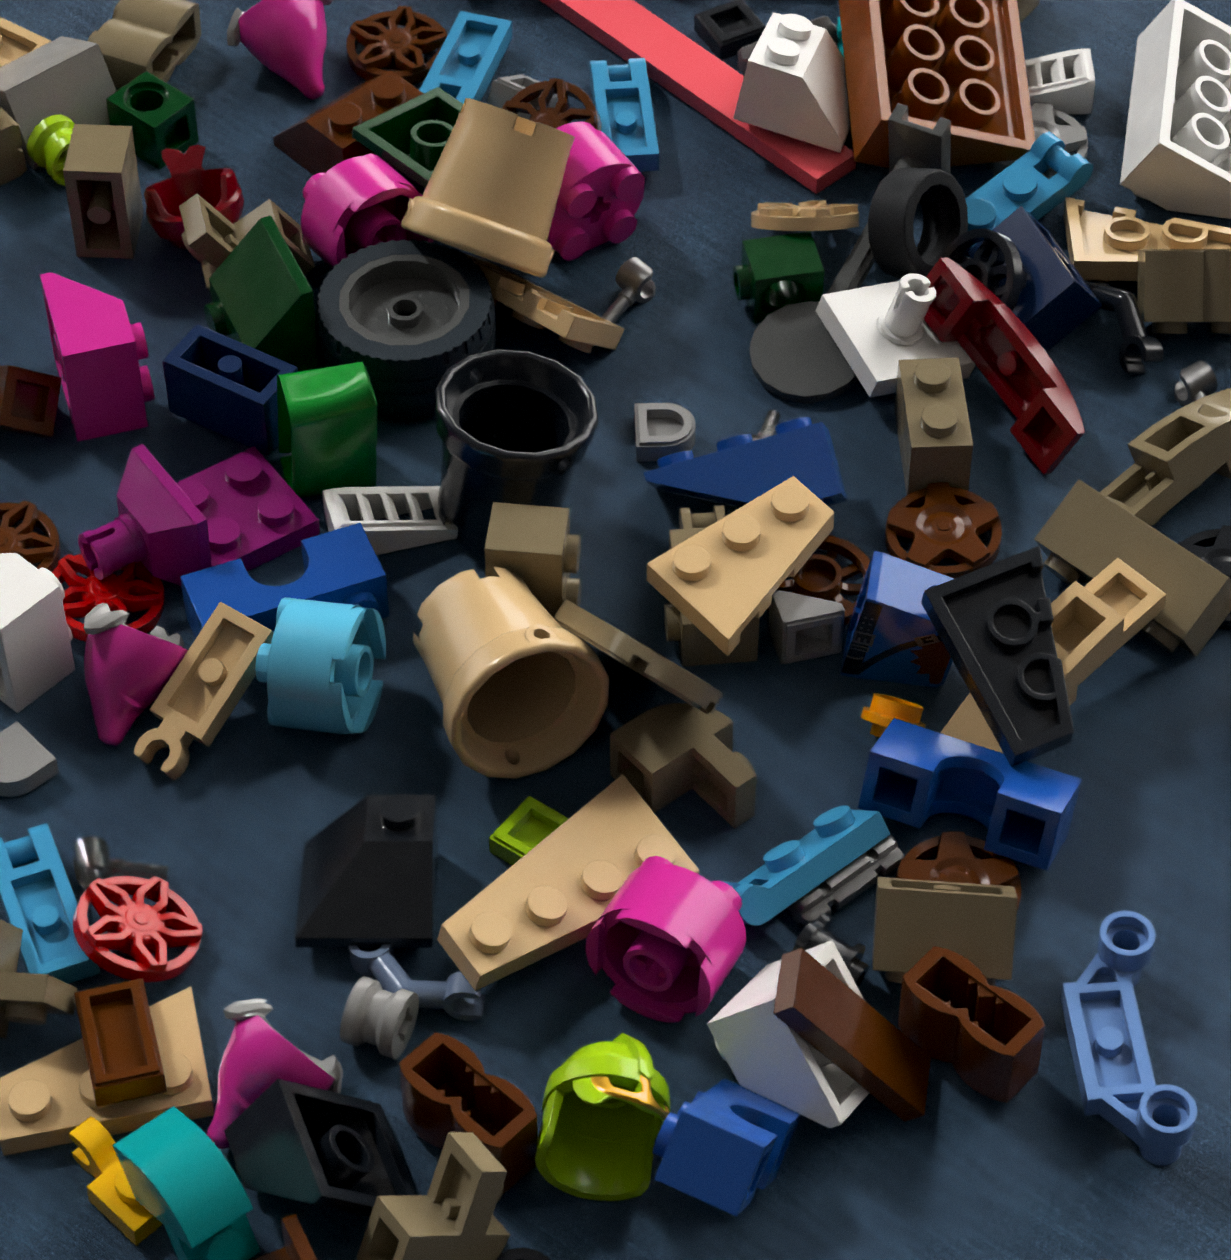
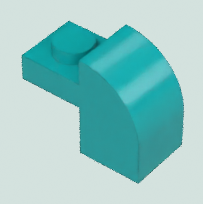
[113,1106,260,1260]

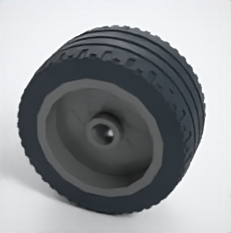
[316,239,496,421]

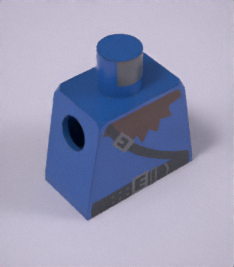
[840,551,954,688]

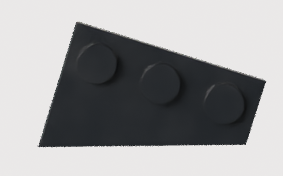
[921,545,1074,767]

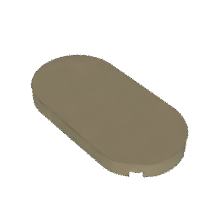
[553,599,724,715]

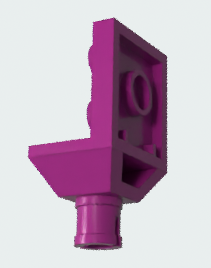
[78,444,320,586]

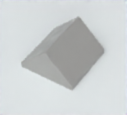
[0,36,116,170]

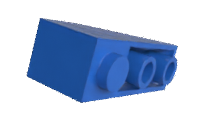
[643,417,848,507]

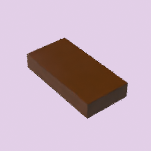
[74,978,167,1107]

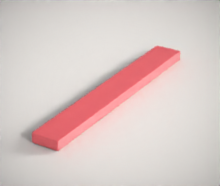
[540,0,856,194]

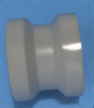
[340,976,419,1060]

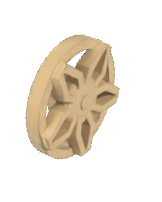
[751,200,859,231]

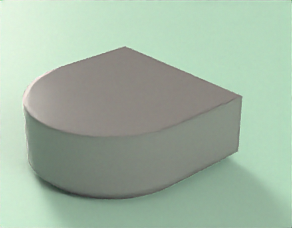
[634,403,696,462]
[0,721,59,797]

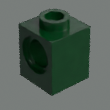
[106,71,199,170]
[733,231,824,323]

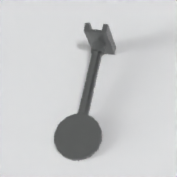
[749,103,951,404]

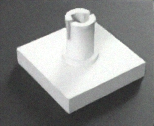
[815,273,975,398]

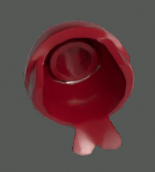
[144,145,244,251]

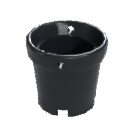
[435,349,599,552]

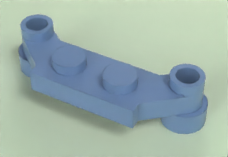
[1060,911,1197,1166]

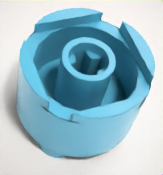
[255,597,386,735]

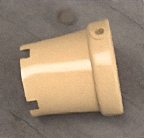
[401,98,575,278]
[413,567,609,779]

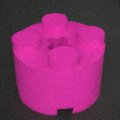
[547,121,645,261]
[301,153,434,269]
[585,856,746,1023]

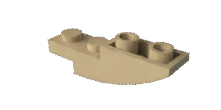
[941,557,1166,754]

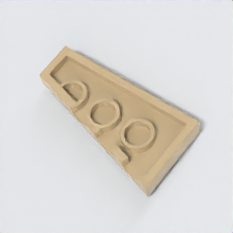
[437,774,700,991]

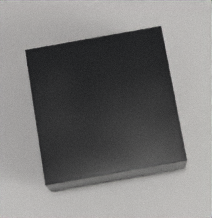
[694,0,766,60]

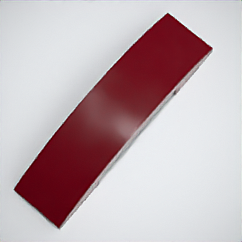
[924,257,1085,475]

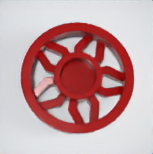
[52,554,165,642]
[73,876,203,982]

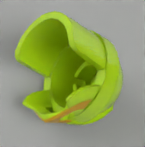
[535,1033,671,1201]

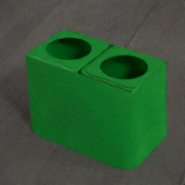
[277,361,377,498]

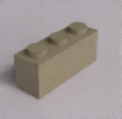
[1034,479,1231,657]

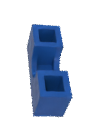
[180,522,389,639]
[858,718,1082,871]
[652,1078,801,1217]

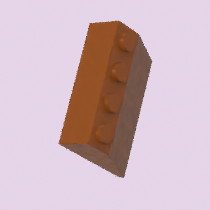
[838,0,1035,168]

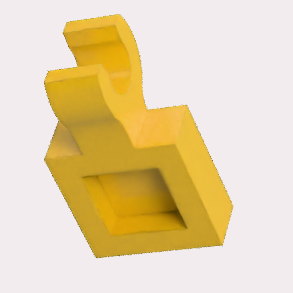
[69,1116,162,1246]

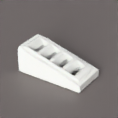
[1025,49,1095,115]
[322,486,458,555]

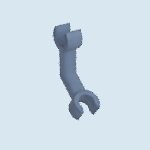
[348,944,485,1021]

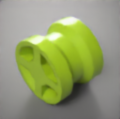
[26,114,75,186]

